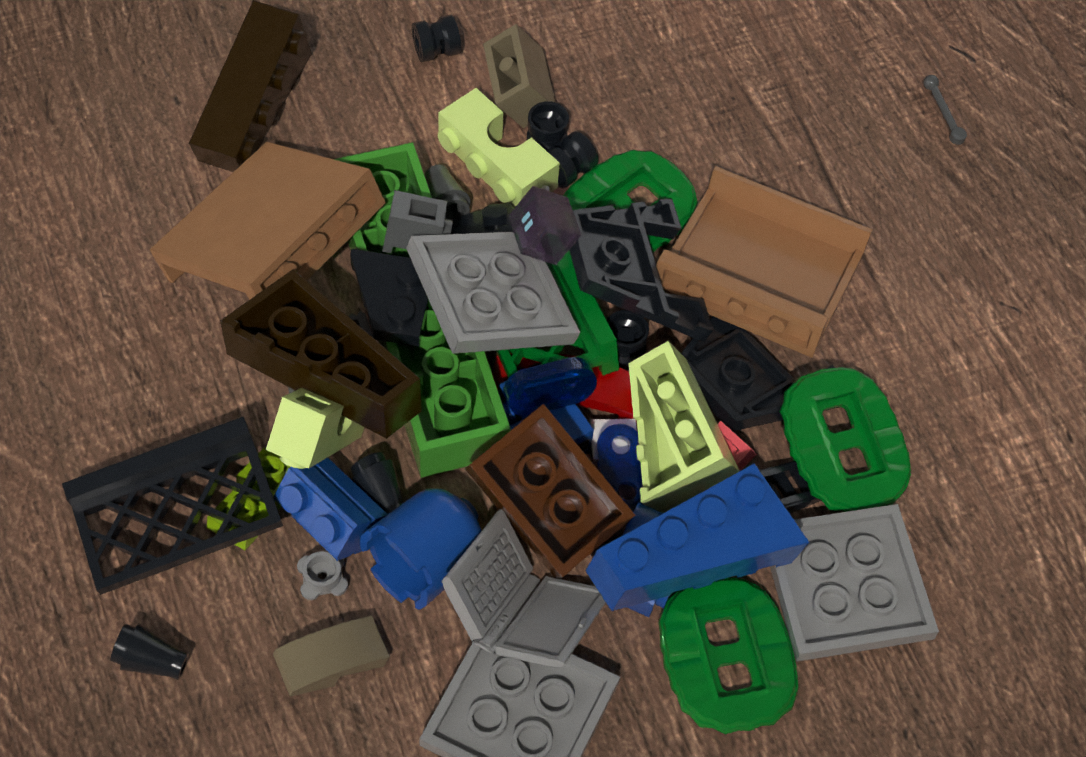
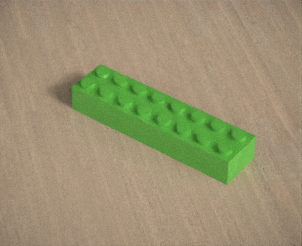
[334,142,511,478]

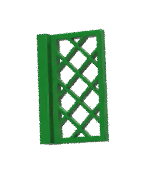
[496,224,619,393]

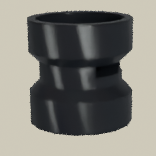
[411,14,461,63]
[526,101,569,150]
[546,131,598,189]
[607,310,649,370]

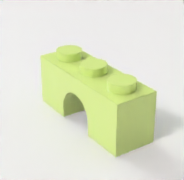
[438,88,560,214]
[266,388,364,469]

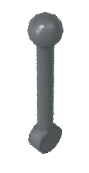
[923,75,967,145]

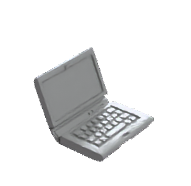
[442,509,606,667]

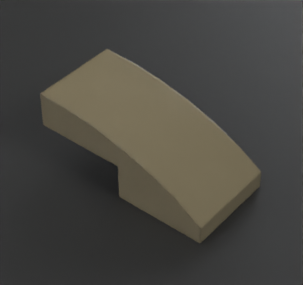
[273,615,390,697]

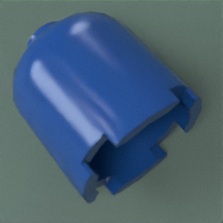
[360,488,481,610]

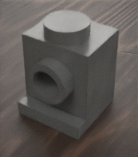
[382,190,453,253]

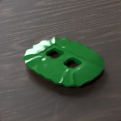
[559,150,698,253]
[780,367,911,512]
[658,578,799,734]

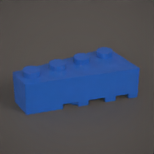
[585,464,810,611]

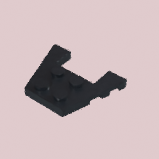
[562,199,713,341]
[681,316,839,431]

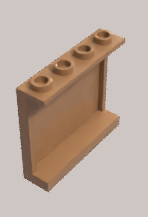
[149,142,386,300]
[656,166,873,358]

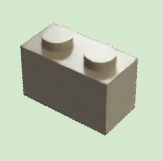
[483,24,555,128]

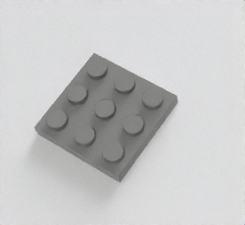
[406,231,580,354]
[770,504,939,662]
[419,642,620,757]

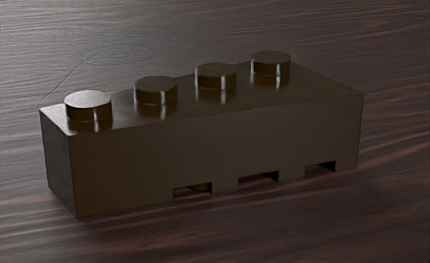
[189,0,312,172]
[220,269,422,439]

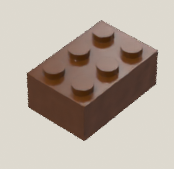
[465,404,635,578]

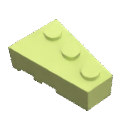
[628,341,740,513]

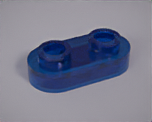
[503,357,597,416]
[596,424,644,512]

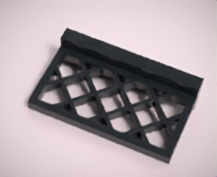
[62,416,283,595]

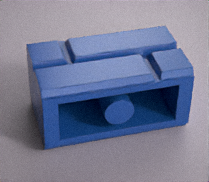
[274,457,388,561]

